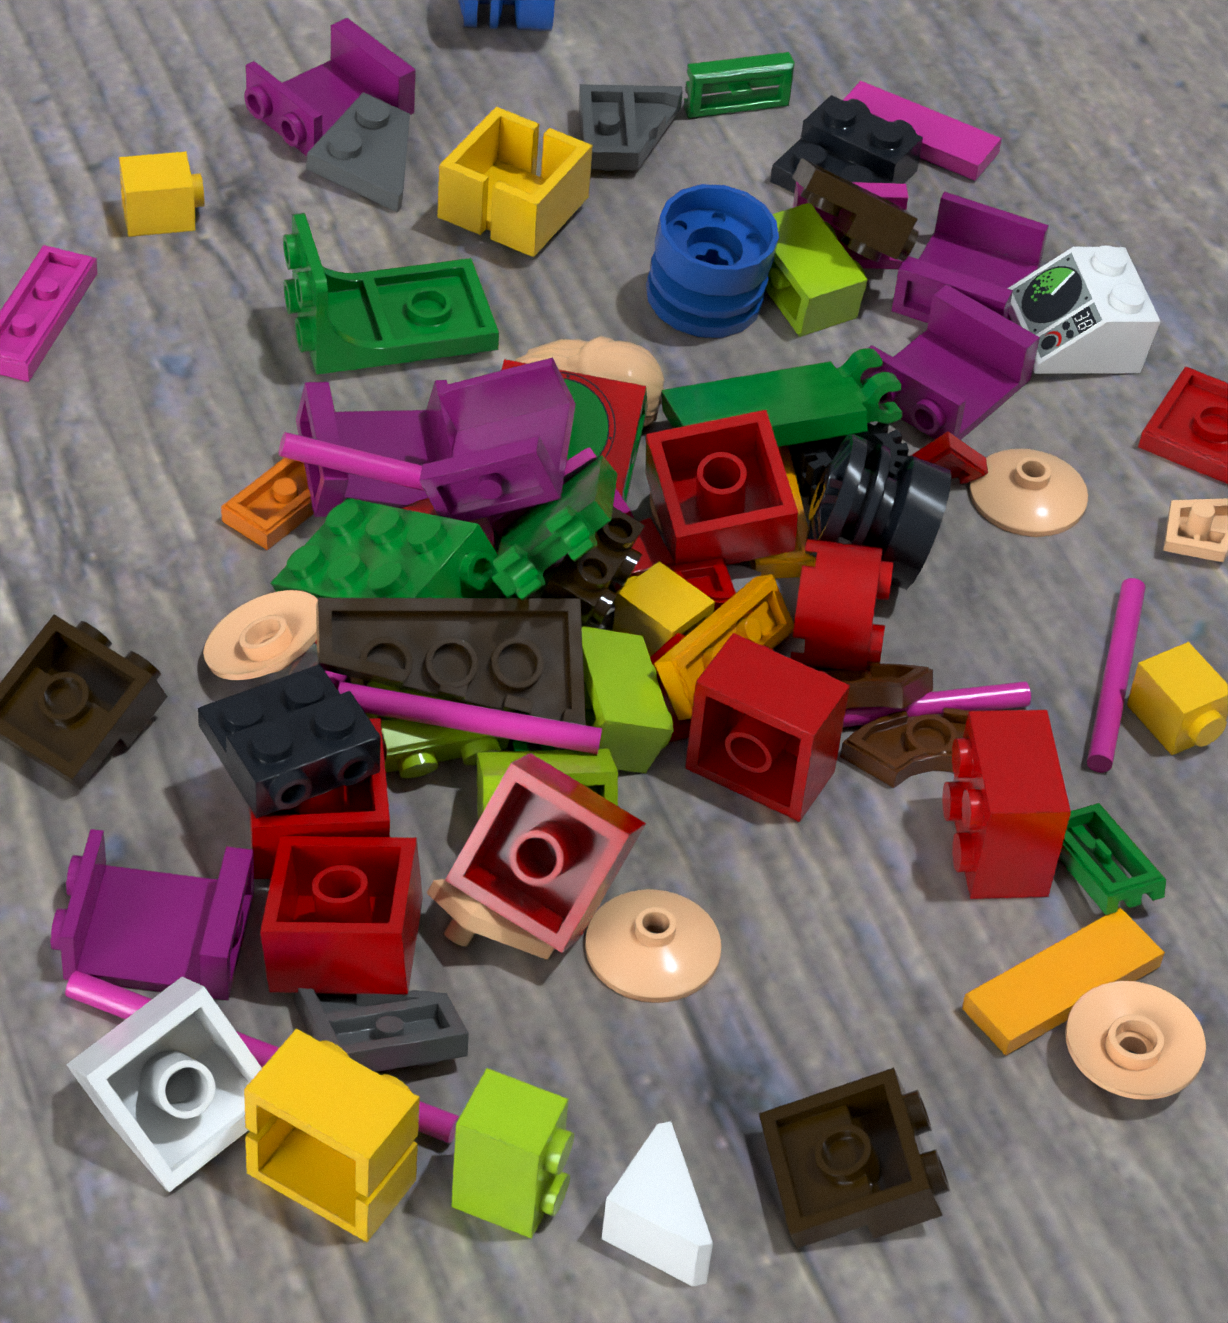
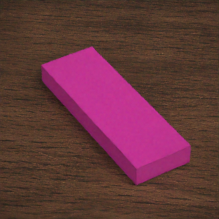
[843,81,1002,181]
[0,245,98,382]

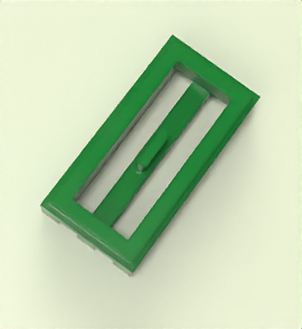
[683,52,795,118]
[1059,803,1166,915]

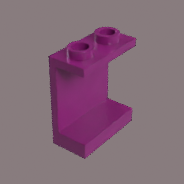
[244,18,416,156]
[891,191,1049,323]
[860,284,1040,440]
[419,357,576,522]
[296,380,457,517]
[51,829,254,1001]

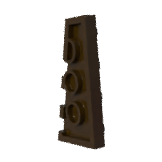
[316,598,586,725]

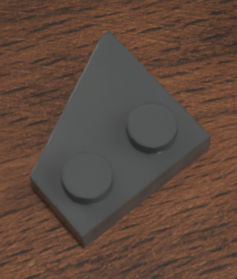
[578,84,683,171]
[306,92,410,212]
[294,988,469,1072]

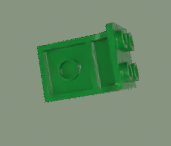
[283,213,499,375]
[270,498,519,599]

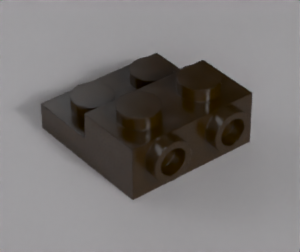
[792,158,919,262]
[540,507,645,627]
[0,614,168,790]
[758,1067,950,1248]

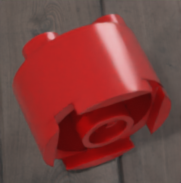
[791,539,894,671]

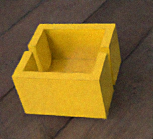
[437,106,593,257]
[244,1028,420,1242]

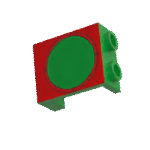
[502,359,648,503]

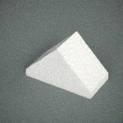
[602,1121,713,1286]

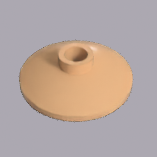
[969,449,1088,537]
[203,590,318,680]
[585,889,721,1003]
[1065,981,1206,1100]

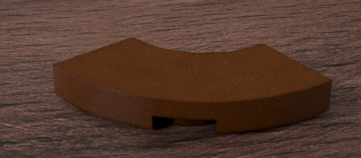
[815,663,933,709]
[840,708,969,788]

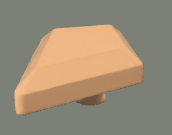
[1163,498,1228,562]
[427,879,555,960]

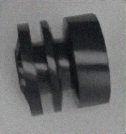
[805,434,951,590]

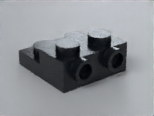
[770,95,923,193]
[198,664,381,819]

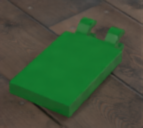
[661,348,902,447]
[491,455,618,600]

